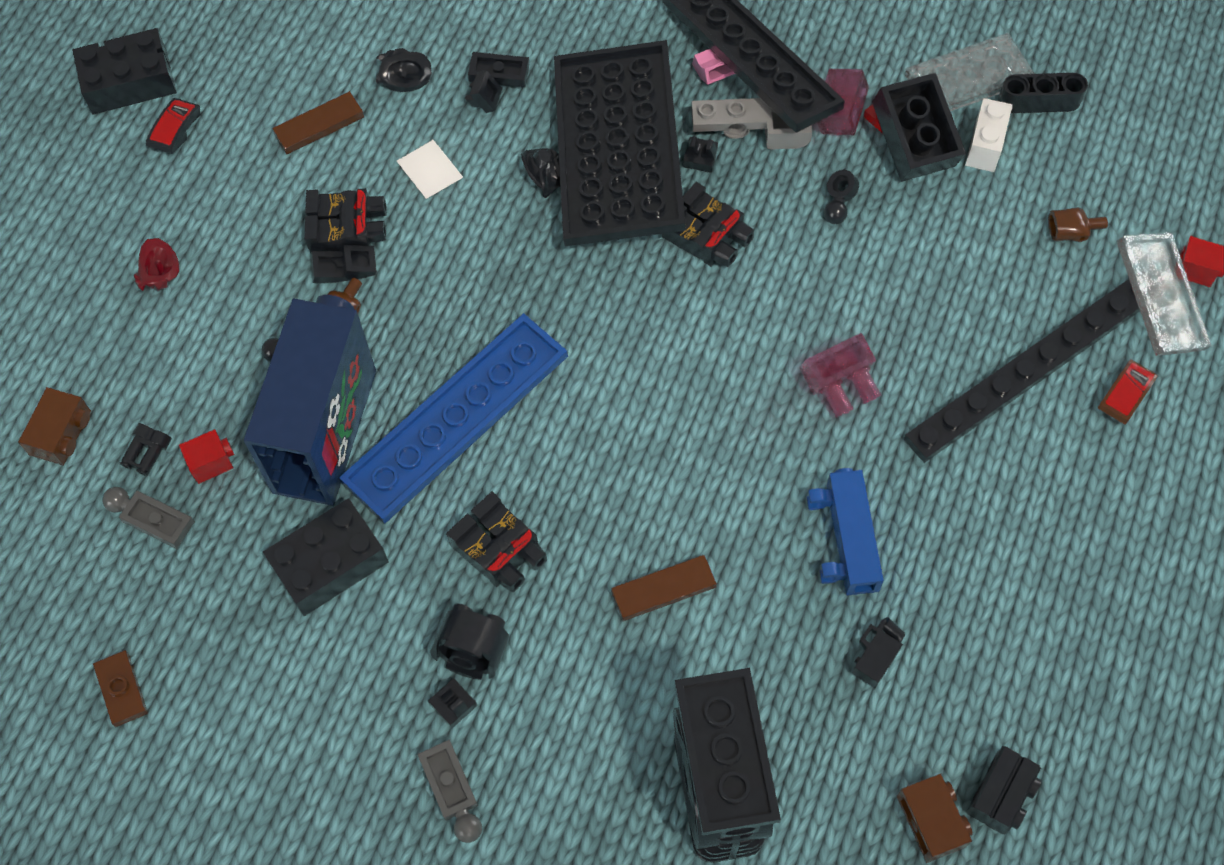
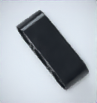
[998,73,1088,113]

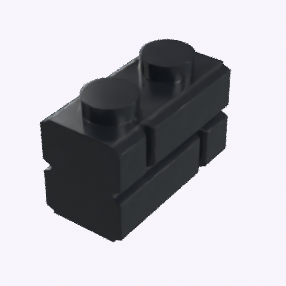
[966,746,1042,835]

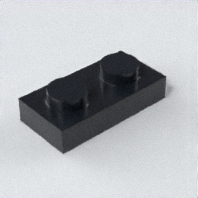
[468,52,530,87]

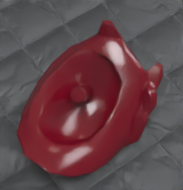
[134,238,179,291]

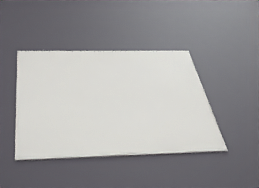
[397,140,463,199]

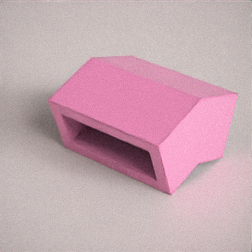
[692,49,735,85]

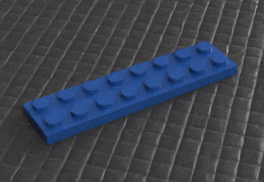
[339,313,568,524]

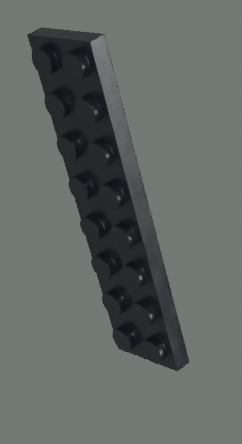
[662,0,845,133]

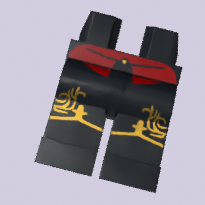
[662,181,754,267]
[304,188,387,254]
[446,491,547,592]

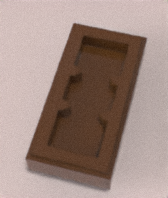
[93,650,148,727]

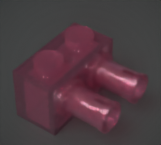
[799,333,882,418]

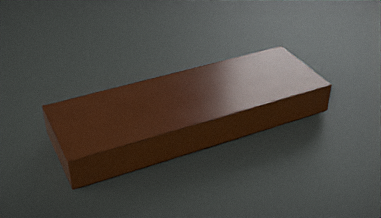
[272,91,364,154]
[611,555,717,621]

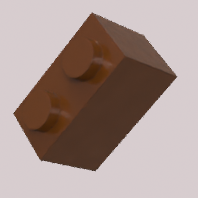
[18,387,91,466]
[897,773,973,863]

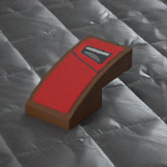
[1098,359,1159,425]

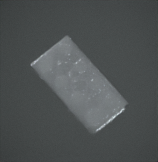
[905,33,1035,111]
[1116,233,1211,356]

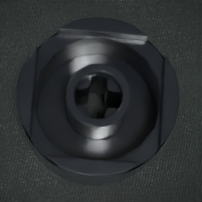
[430,604,509,680]

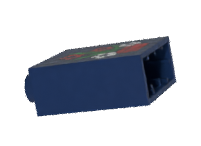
[244,295,376,506]

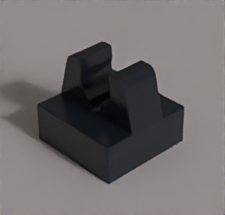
[465,70,503,113]
[683,136,718,173]
[428,678,478,729]

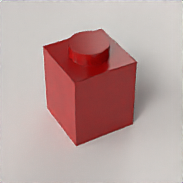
[1174,236,1224,287]
[179,429,235,484]

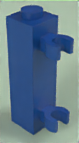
[807,468,884,596]

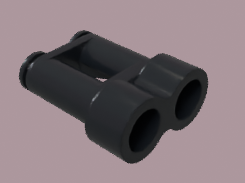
[119,423,172,476]

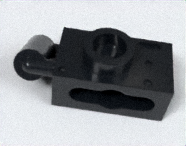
[852,617,905,688]

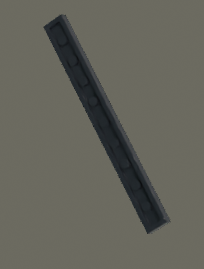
[904,271,1162,463]

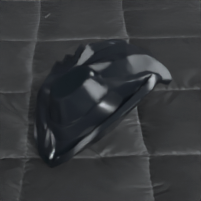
[376,48,432,92]
[521,148,560,198]

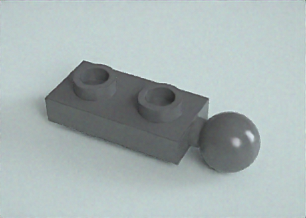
[102,487,195,549]
[417,739,482,843]

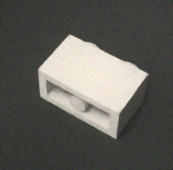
[965,98,1012,172]

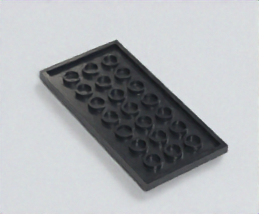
[554,40,686,246]

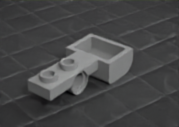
[691,98,812,149]

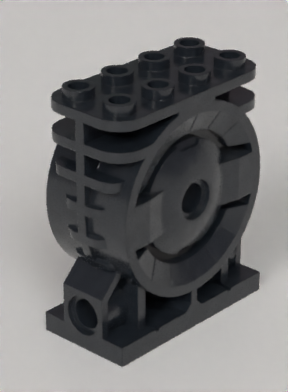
[673,668,781,863]

